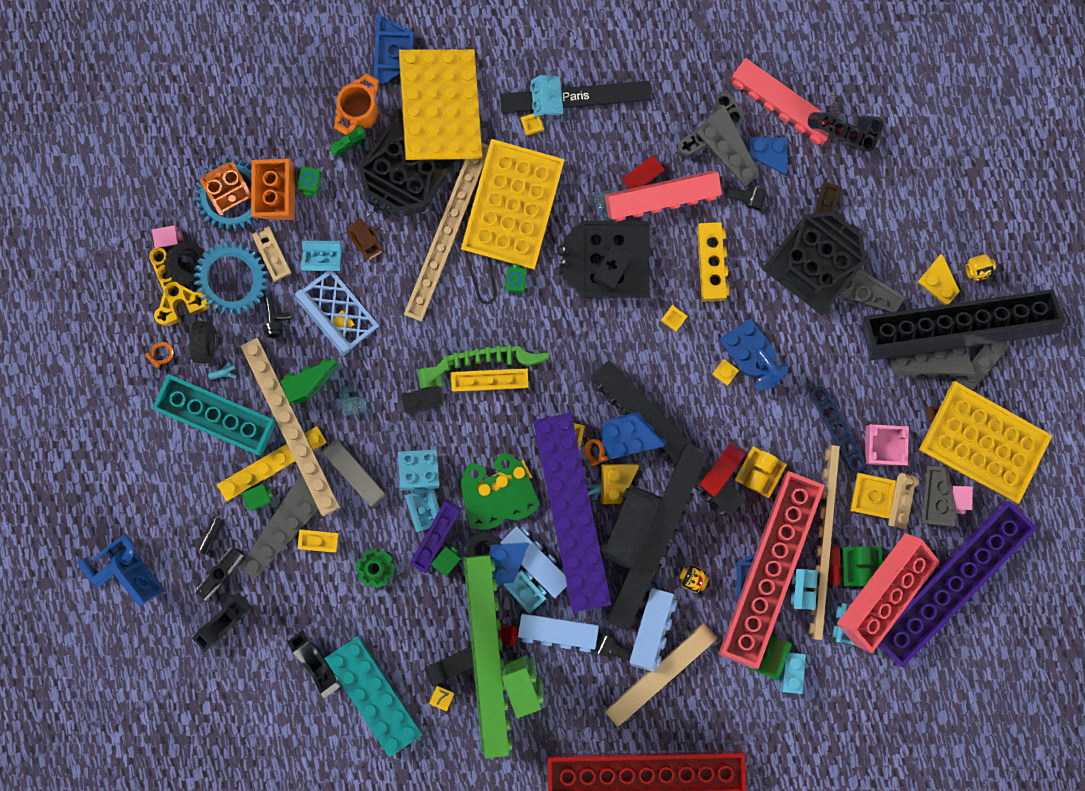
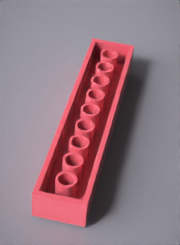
[718,471,825,669]

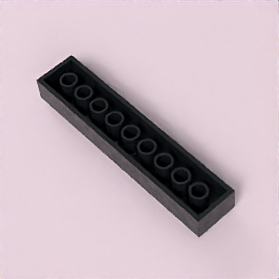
[862,289,1065,361]
[591,360,745,517]

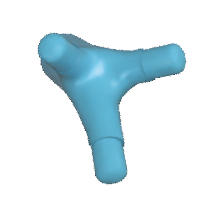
[208,362,237,381]
[586,483,601,500]

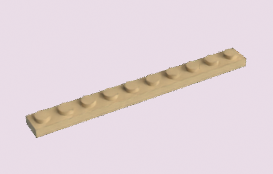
[404,143,489,322]
[241,337,340,516]
[809,445,840,640]

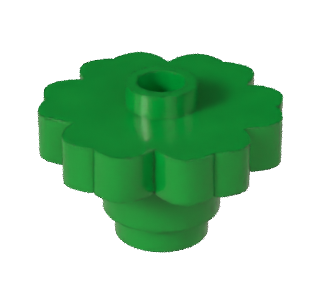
[356,549,396,588]

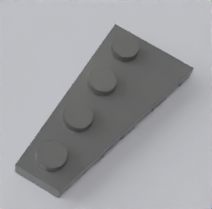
[695,105,759,187]
[824,257,906,313]
[889,347,975,378]

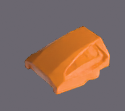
[199,161,251,215]

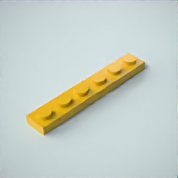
[217,426,327,501]

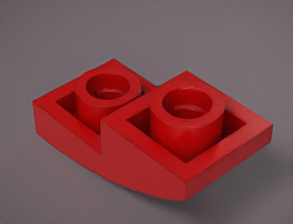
[622,155,665,189]

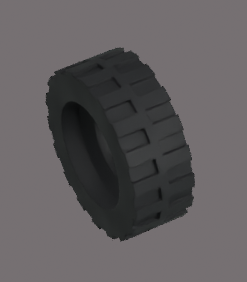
[164,241,205,286]
[189,321,215,363]

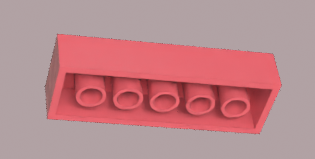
[836,533,940,653]

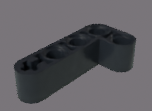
[808,112,883,152]
[424,646,502,687]

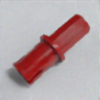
[829,546,843,585]

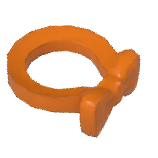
[145,342,174,370]
[585,439,609,466]

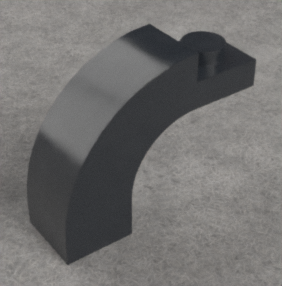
[192,592,251,652]
[287,630,340,698]

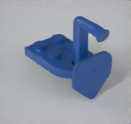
[719,319,788,391]
[76,534,165,607]

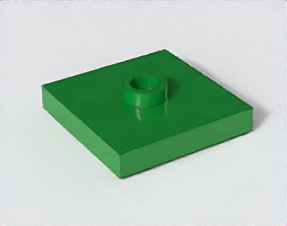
[744,635,792,681]

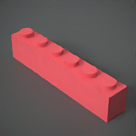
[730,58,835,145]
[604,171,722,221]

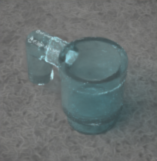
[593,188,617,221]
[341,384,366,417]

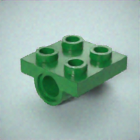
[842,546,883,586]

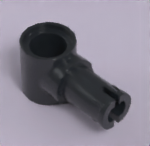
[727,187,766,211]
[594,633,633,661]

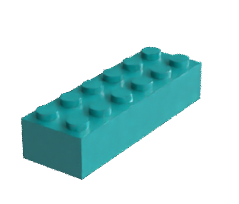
[152,374,277,456]
[324,635,424,757]

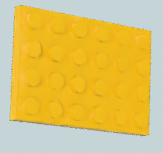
[399,49,482,160]
[461,139,565,270]
[919,381,1052,504]

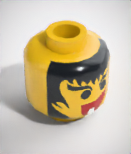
[965,254,996,282]
[679,564,709,593]

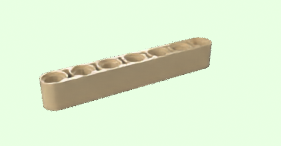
[604,623,718,727]

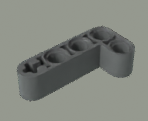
[677,92,743,158]
[323,438,388,509]

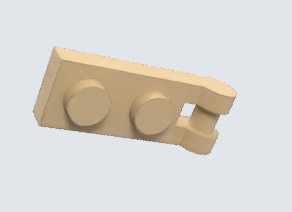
[252,226,292,282]
[888,473,919,529]

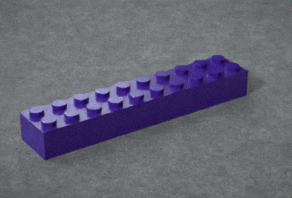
[533,413,611,613]
[878,501,1037,668]

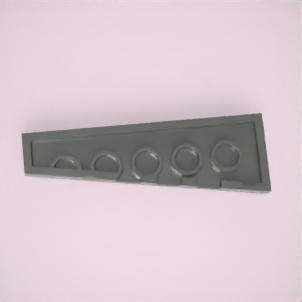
[240,473,319,580]

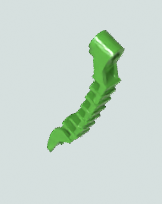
[418,345,549,389]

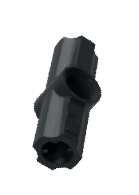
[194,546,246,602]

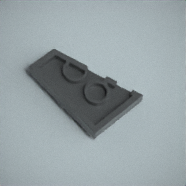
[922,466,959,527]

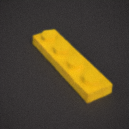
[451,369,529,392]

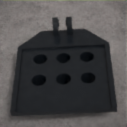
[359,120,457,218]
[762,211,866,316]
[559,220,650,299]

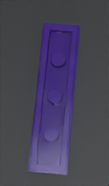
[410,499,463,573]

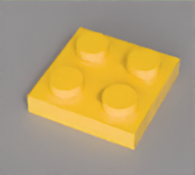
[850,473,896,519]

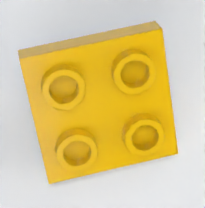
[734,446,787,498]

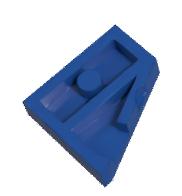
[749,137,787,175]
[491,542,529,584]

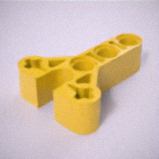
[150,248,210,327]

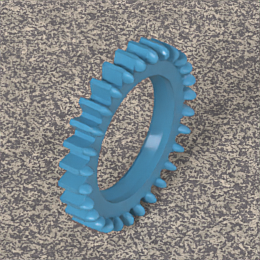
[195,159,258,231]
[194,242,268,315]

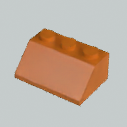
[251,159,295,220]

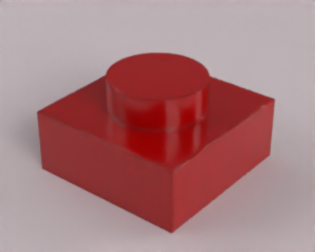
[498,623,519,647]

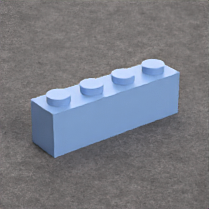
[500,526,567,598]
[629,588,678,672]
[518,613,599,652]

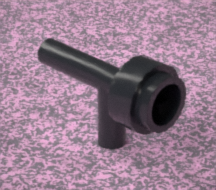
[263,293,291,338]

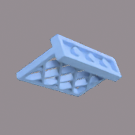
[295,271,379,356]

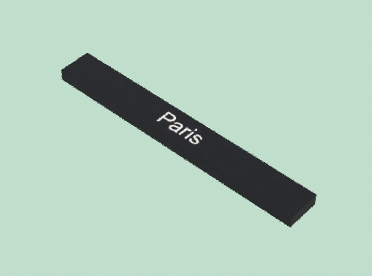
[500,81,652,114]

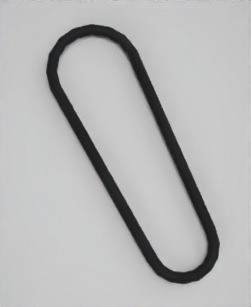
[464,251,496,304]

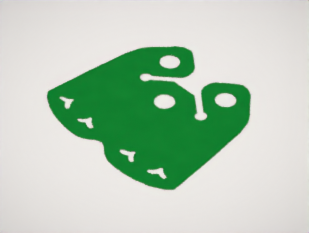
[461,453,540,530]

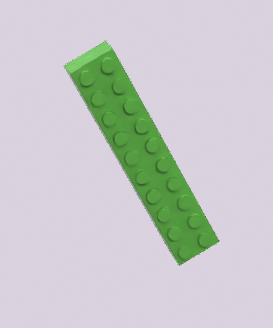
[463,555,512,759]
[502,654,544,718]

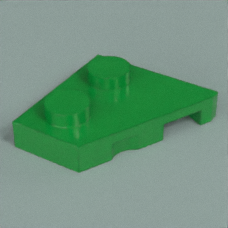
[329,125,367,158]

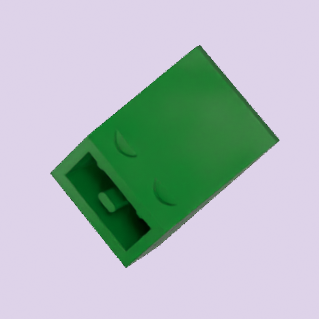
[280,358,340,406]

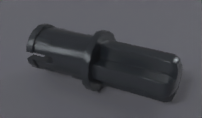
[197,516,224,555]

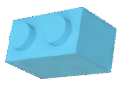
[780,652,806,694]

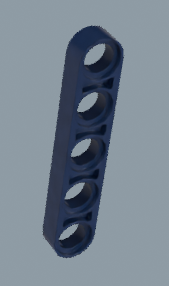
[810,387,866,472]

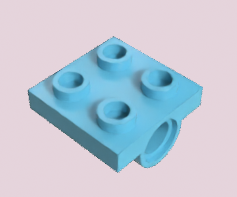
[398,450,439,494]
[791,569,818,610]

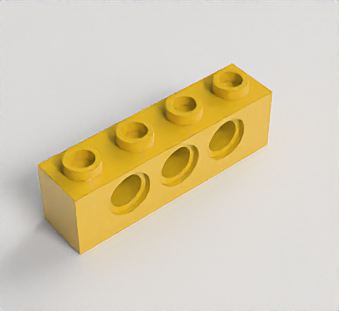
[697,222,729,302]

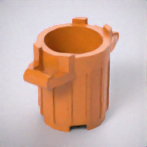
[334,73,379,136]

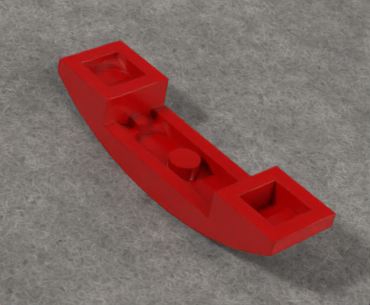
[699,440,746,497]

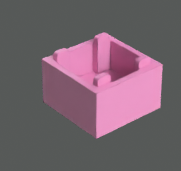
[865,424,909,466]

